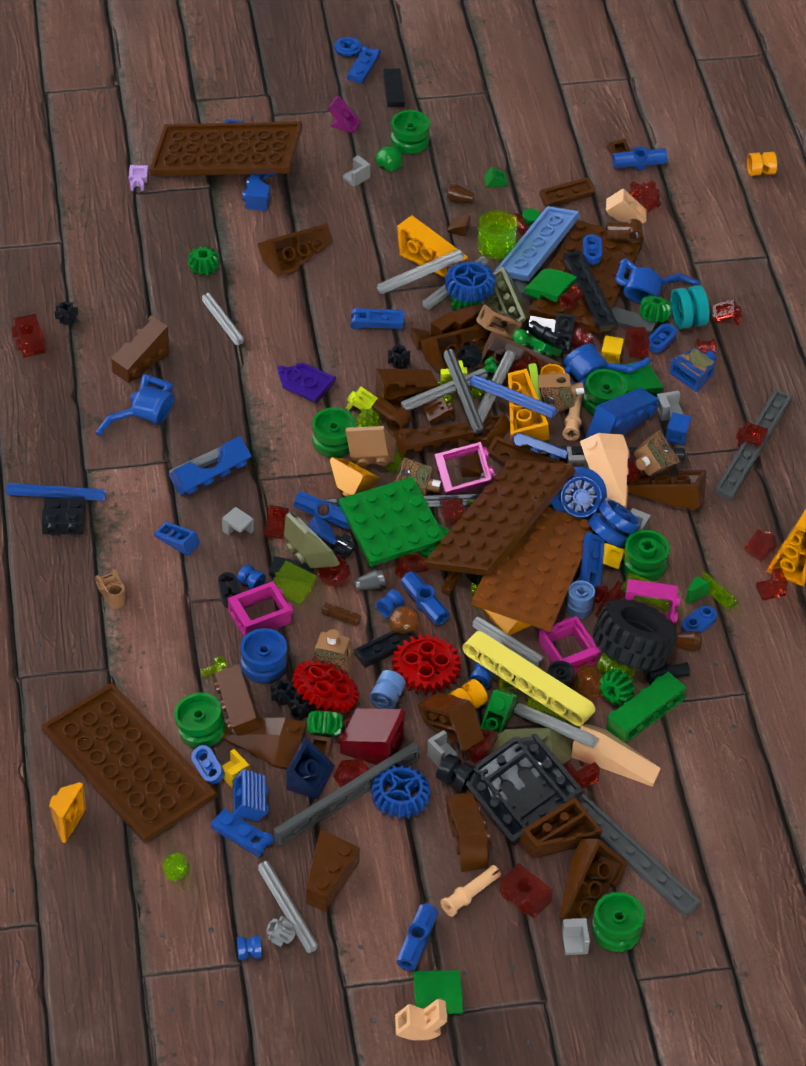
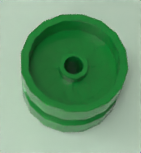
[391,110,430,154]
[583,369,628,415]
[312,407,356,458]
[622,530,670,582]
[174,692,226,748]
[592,892,645,952]

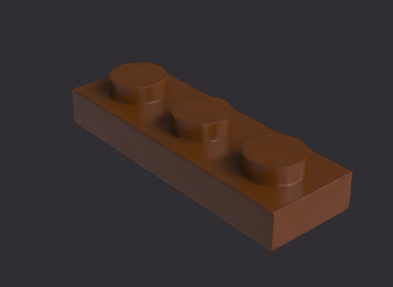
[539,177,596,207]

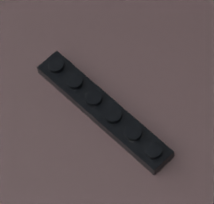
[563,251,618,332]

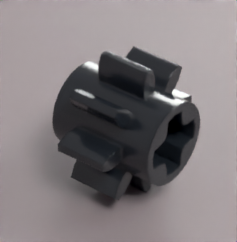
[54,301,78,325]
[458,343,482,368]
[388,345,410,369]
[330,533,356,559]
[270,679,296,706]
[289,693,315,719]

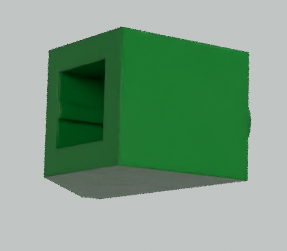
[480,688,519,736]

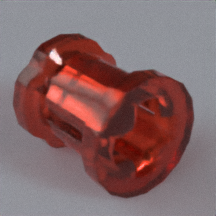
[559,285,583,309]
[695,339,716,355]

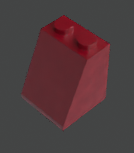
[338,708,405,765]

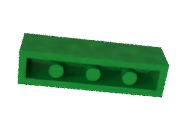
[606,672,687,744]

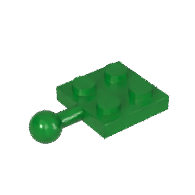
[512,329,562,358]

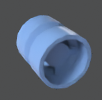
[566,580,595,619]
[369,670,406,709]

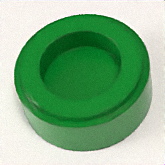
[522,208,540,225]

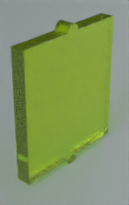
[273,561,317,605]

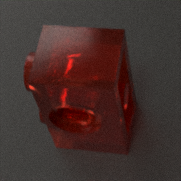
[11,314,46,358]
[500,863,553,919]

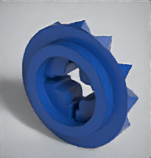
[334,37,362,57]

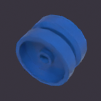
[588,498,641,548]
[240,628,287,683]

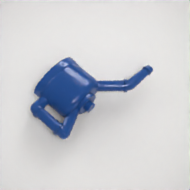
[615,258,700,304]
[563,344,651,388]
[96,374,175,436]

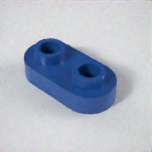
[582,234,602,265]
[647,324,677,353]
[681,606,717,633]
[192,745,225,785]

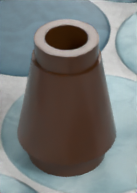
[447,184,474,203]
[675,630,702,651]

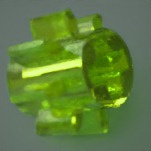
[356,408,380,427]
[162,852,189,881]

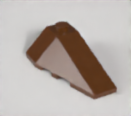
[559,839,628,920]

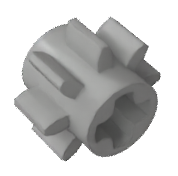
[267,916,296,947]

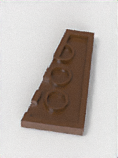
[393,423,474,455]
[487,436,567,466]

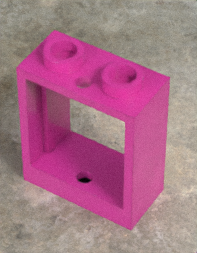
[435,442,495,495]
[625,579,681,623]
[228,581,293,637]
[538,616,601,674]

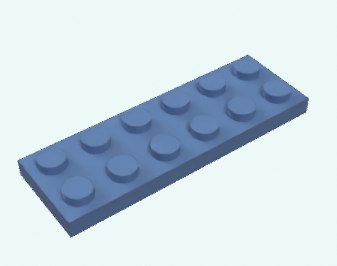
[496,206,580,281]

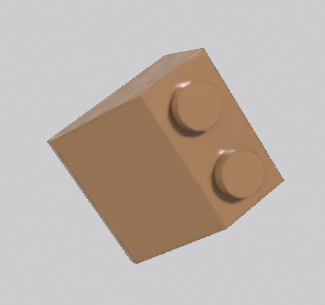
[346,426,396,466]

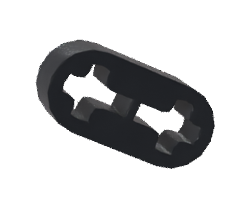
[218,572,240,608]

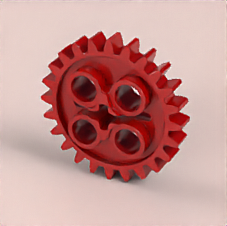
[392,634,461,694]
[292,659,360,714]

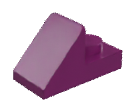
[327,96,361,133]

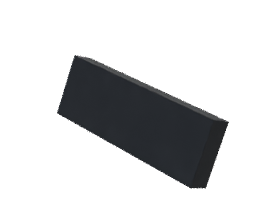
[383,68,405,107]
[354,624,418,668]

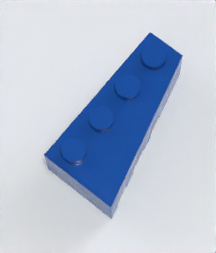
[585,388,659,438]

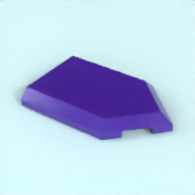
[277,363,336,403]

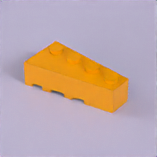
[397,215,469,278]
[508,369,550,446]
[766,509,806,587]

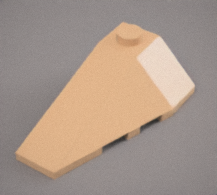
[580,433,630,508]
[572,723,661,787]

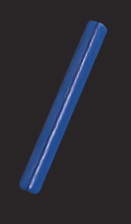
[470,375,557,418]
[6,483,106,501]

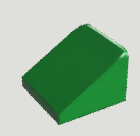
[484,167,508,187]
[686,576,710,604]

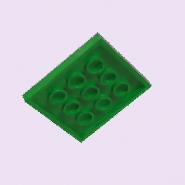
[338,476,445,567]

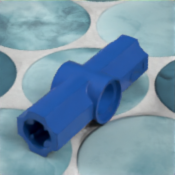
[612,146,668,170]
[293,491,350,530]
[401,571,450,626]
[397,903,439,971]

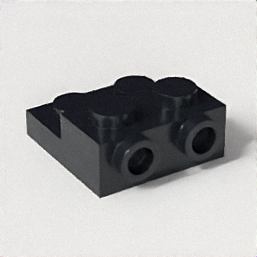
[41,498,85,535]

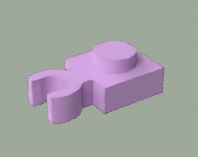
[129,165,148,191]

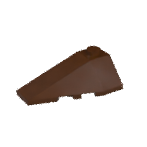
[257,223,332,276]
[420,325,492,373]
[476,332,561,378]
[627,470,707,510]
[222,718,307,770]

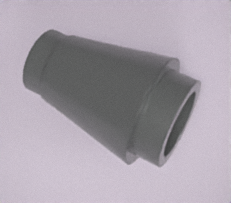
[354,569,386,591]

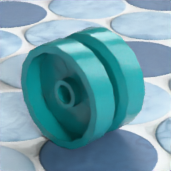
[670,285,709,329]

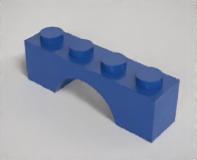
[242,174,277,211]
[169,436,252,496]

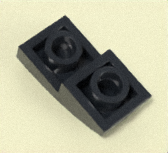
[552,313,576,354]

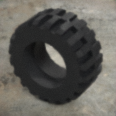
[593,598,678,671]

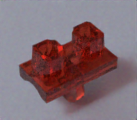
[629,180,661,212]
[594,580,626,617]

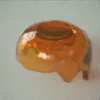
[389,606,420,634]
[573,665,602,699]

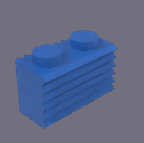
[233,769,269,822]

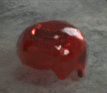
[572,325,595,349]
[317,555,350,586]

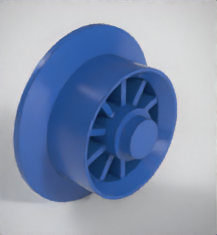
[551,467,607,520]

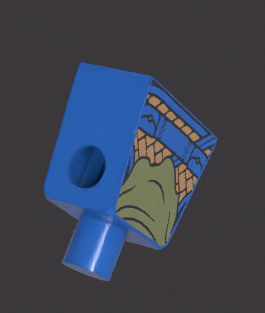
[670,348,716,393]

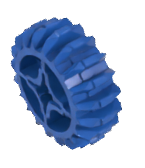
[445,260,496,304]
[371,764,431,821]

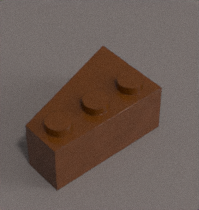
[111,315,169,383]
[376,369,439,408]
[214,664,261,736]
[417,693,485,751]
[446,793,491,872]
[519,797,603,859]
[306,829,360,912]

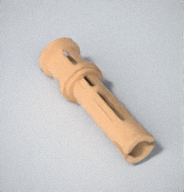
[562,394,583,441]
[440,865,501,917]

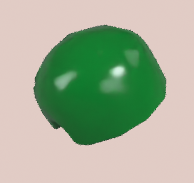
[375,146,404,172]

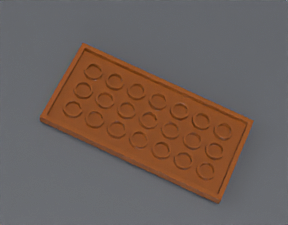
[471,506,594,632]

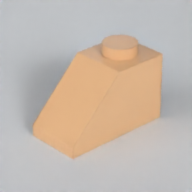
[606,189,646,223]

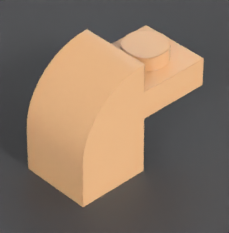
[395,999,447,1040]

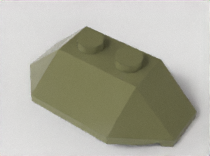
[482,266,530,328]
[284,512,340,569]
[484,728,572,766]

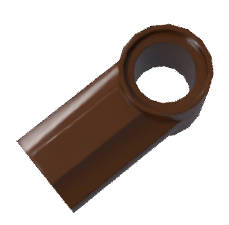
[606,219,643,243]
[370,396,411,431]

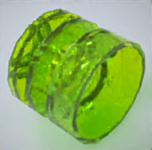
[477,210,518,259]

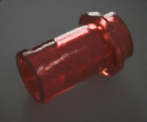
[509,213,530,236]

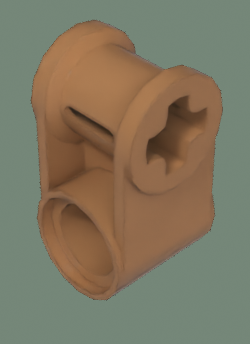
[95,569,126,609]

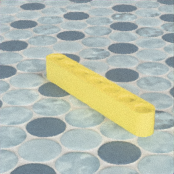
[462,631,595,727]

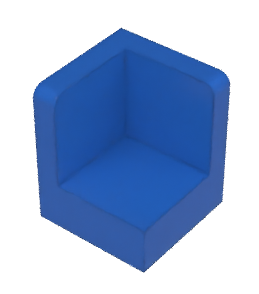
[666,412,691,446]

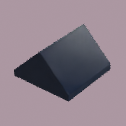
[286,737,335,799]

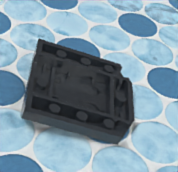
[466,734,584,845]

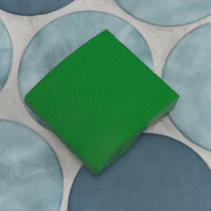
[523,269,576,302]
[616,362,664,393]
[413,970,463,1014]

